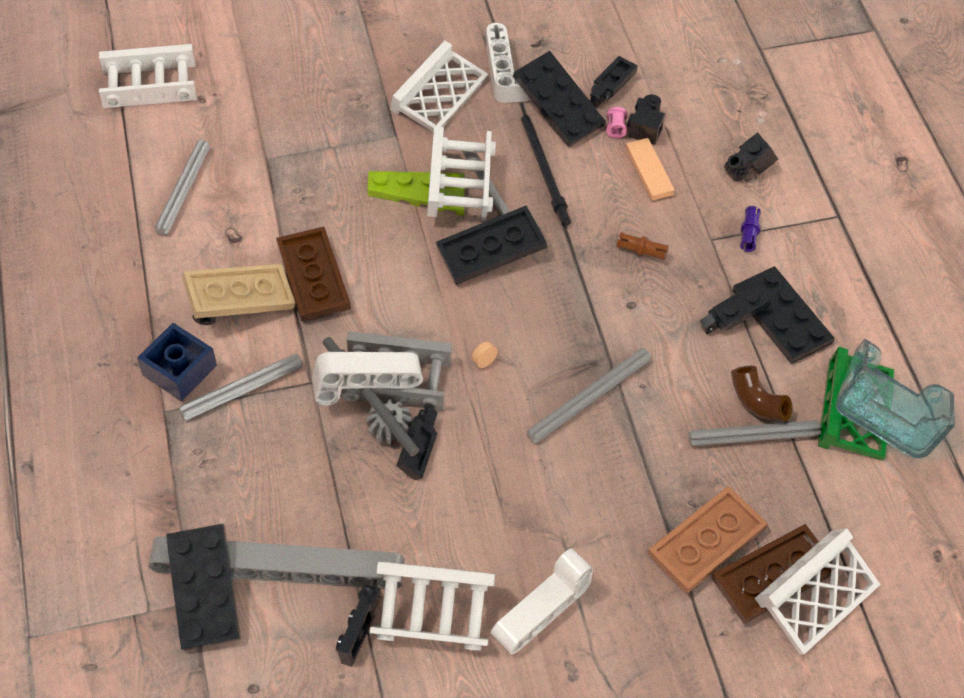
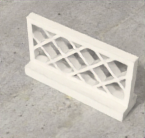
[390,40,488,133]
[755,528,881,655]

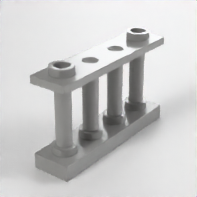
[340,331,452,410]

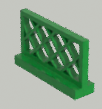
[817,347,894,461]

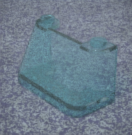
[836,339,955,458]

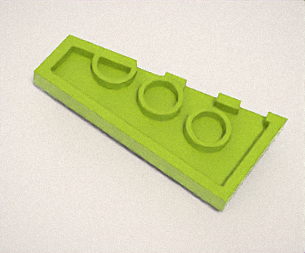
[367,171,465,216]

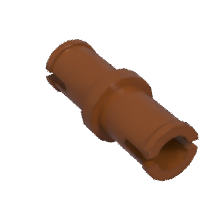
[617,232,669,260]

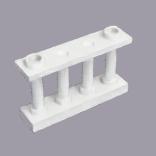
[99,44,197,108]
[427,126,496,221]
[370,561,495,650]

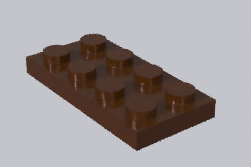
[276,227,351,321]
[712,524,832,624]

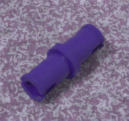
[740,206,761,252]

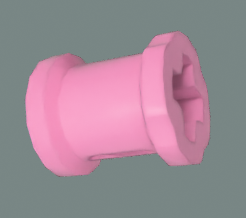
[606,107,628,138]

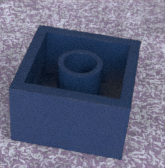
[137,323,217,401]

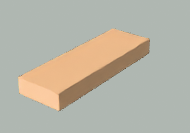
[625,138,675,201]

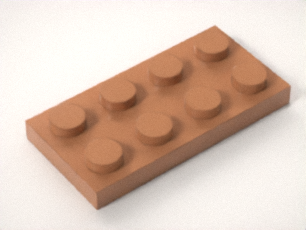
[648,486,768,594]

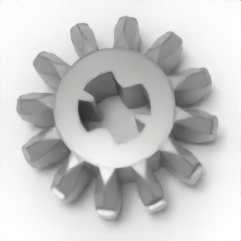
[366,398,412,446]

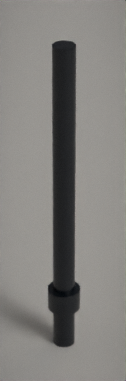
[521,115,571,226]

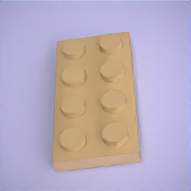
[182,264,296,318]

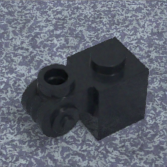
[627,94,665,145]
[724,132,779,181]

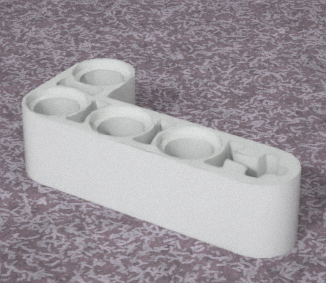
[486,23,532,103]
[312,352,423,406]
[491,548,593,655]

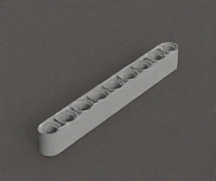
[148,536,405,589]

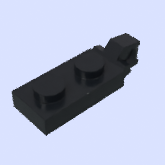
[590,56,638,108]
[700,282,771,335]
[396,406,438,480]
[336,584,382,667]

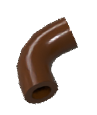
[731,365,793,422]

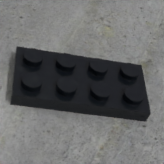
[513,51,606,147]
[436,205,547,285]
[732,266,835,364]
[166,524,241,650]

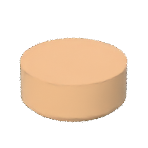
[472,342,498,368]

